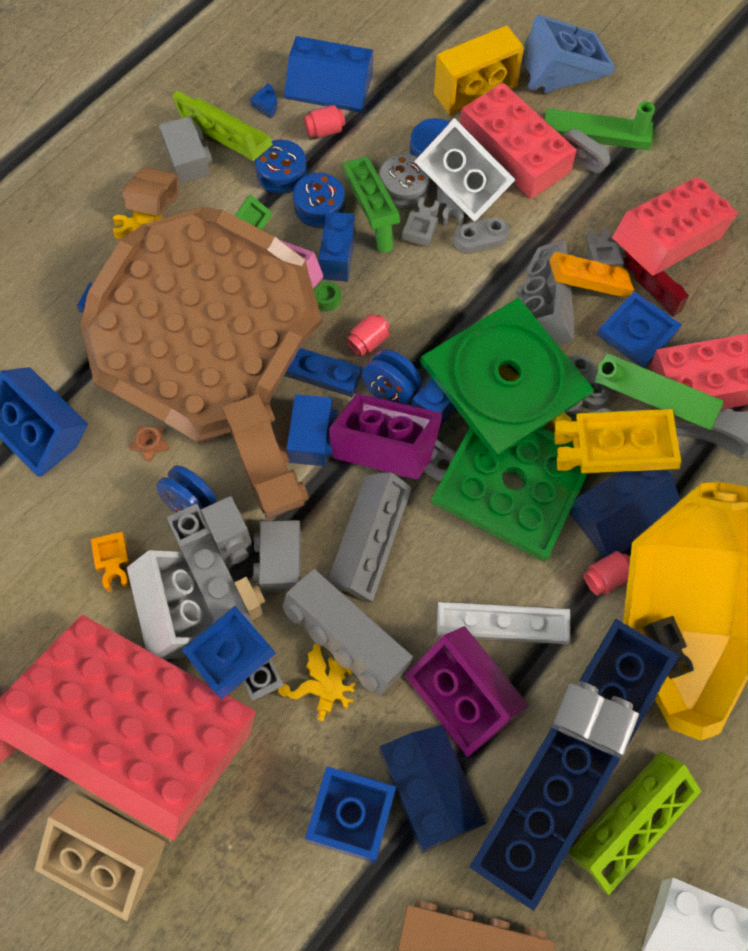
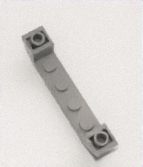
[166,504,284,702]

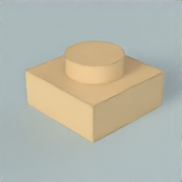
[234,577,265,620]

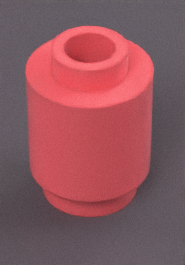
[304,105,345,139]
[346,314,390,357]
[584,551,630,596]

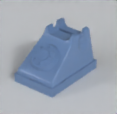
[521,14,616,94]

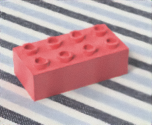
[460,82,577,199]
[612,177,738,276]
[648,334,748,410]

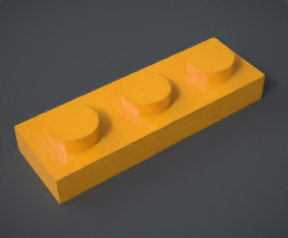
[549,252,634,298]

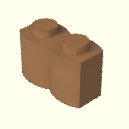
[122,166,179,216]

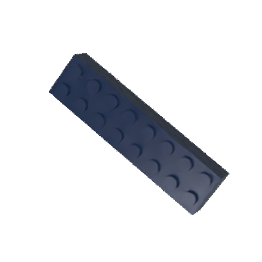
[469,619,679,911]

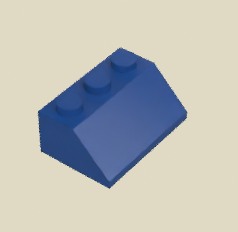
[284,36,373,113]
[0,367,88,477]

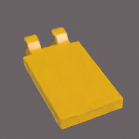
[554,409,681,473]

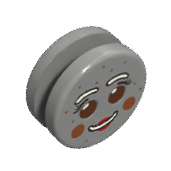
[379,154,431,209]

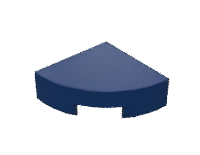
[250,83,277,119]

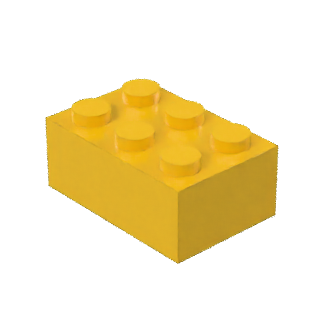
[434,25,524,116]

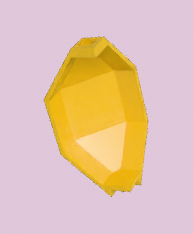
[623,482,748,741]

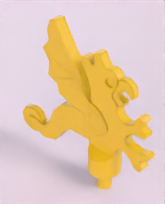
[278,643,356,721]

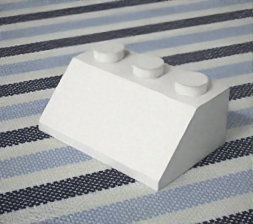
[414,118,515,222]
[127,550,215,659]
[642,878,748,951]

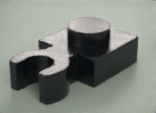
[642,616,694,679]

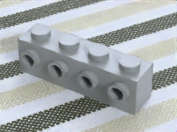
[282,569,413,697]

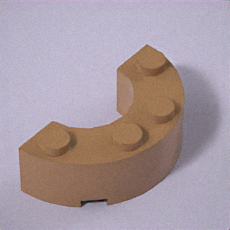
[223,394,309,519]

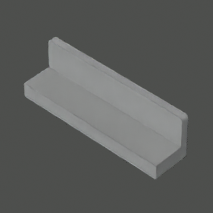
[328,472,412,602]

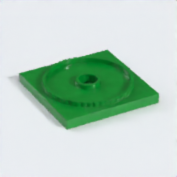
[420,297,594,458]
[430,427,588,562]

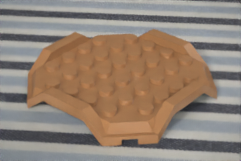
[81,207,323,444]

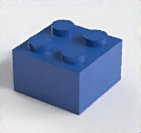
[305,766,396,864]

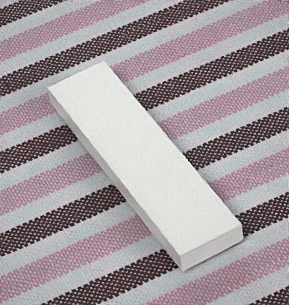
[437,602,571,644]

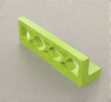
[172,91,273,161]
[568,751,702,895]

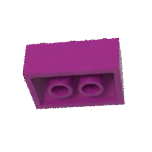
[329,394,442,480]
[404,626,530,757]

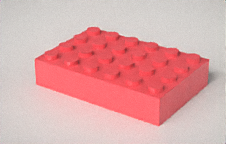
[0,614,256,841]

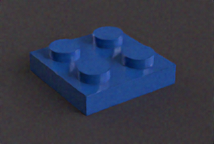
[597,291,682,368]
[182,606,276,700]

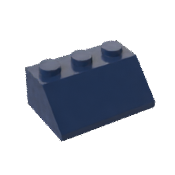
[569,470,680,558]
[379,725,486,854]

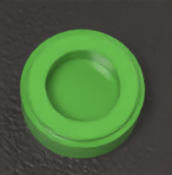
[313,281,341,312]

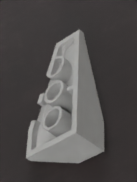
[516,239,574,345]

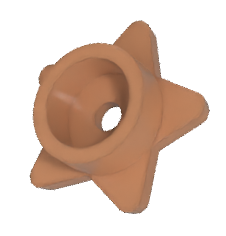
[129,426,169,462]

